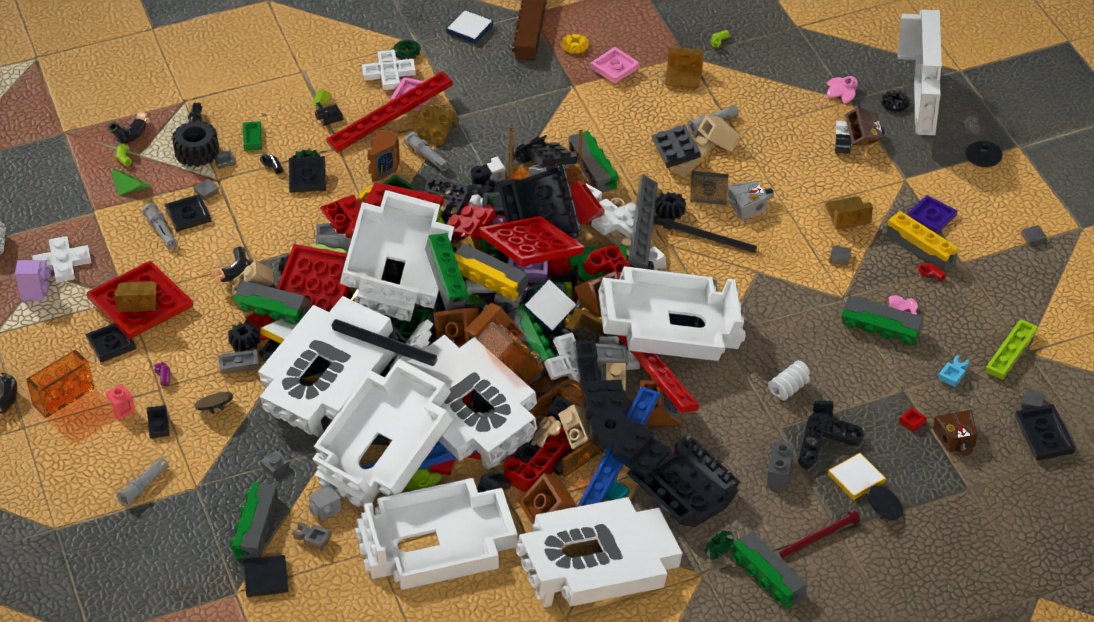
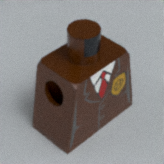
[845,107,885,146]
[933,410,977,456]

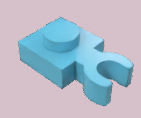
[938,355,969,387]

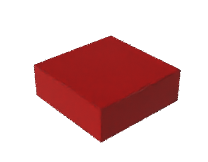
[899,407,927,433]

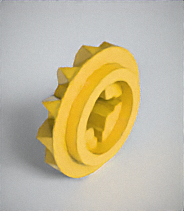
[562,33,589,54]

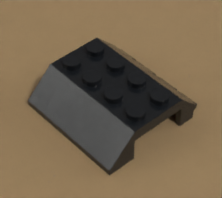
[498,164,581,240]
[627,437,741,527]

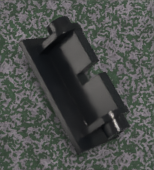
[513,135,549,164]

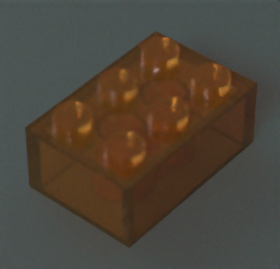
[477,321,544,384]
[26,349,95,418]

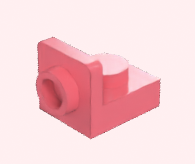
[106,384,135,420]

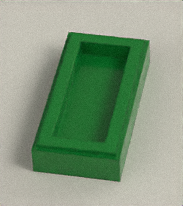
[243,121,262,151]

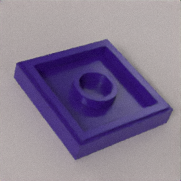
[906,195,958,234]

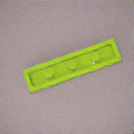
[985,319,1038,380]

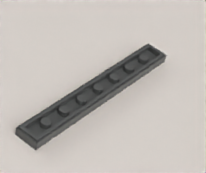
[628,175,658,269]

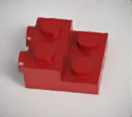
[446,204,496,241]

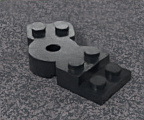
[581,380,670,479]

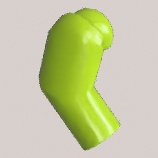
[710,30,730,48]
[116,143,132,167]

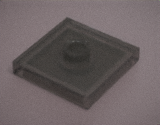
[690,171,729,205]

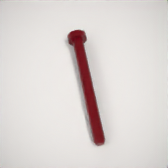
[779,509,860,558]

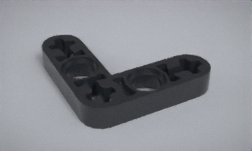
[425,178,472,224]
[797,413,864,469]

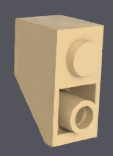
[698,115,741,152]
[231,260,274,296]
[558,404,590,449]

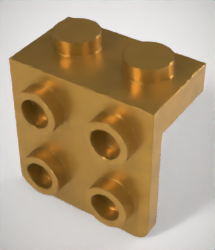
[665,47,704,88]
[412,104,460,146]
[825,196,873,230]
[115,282,156,312]
[563,307,609,337]

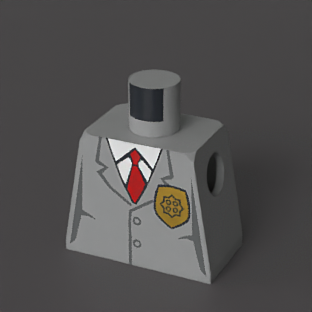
[727,181,774,221]

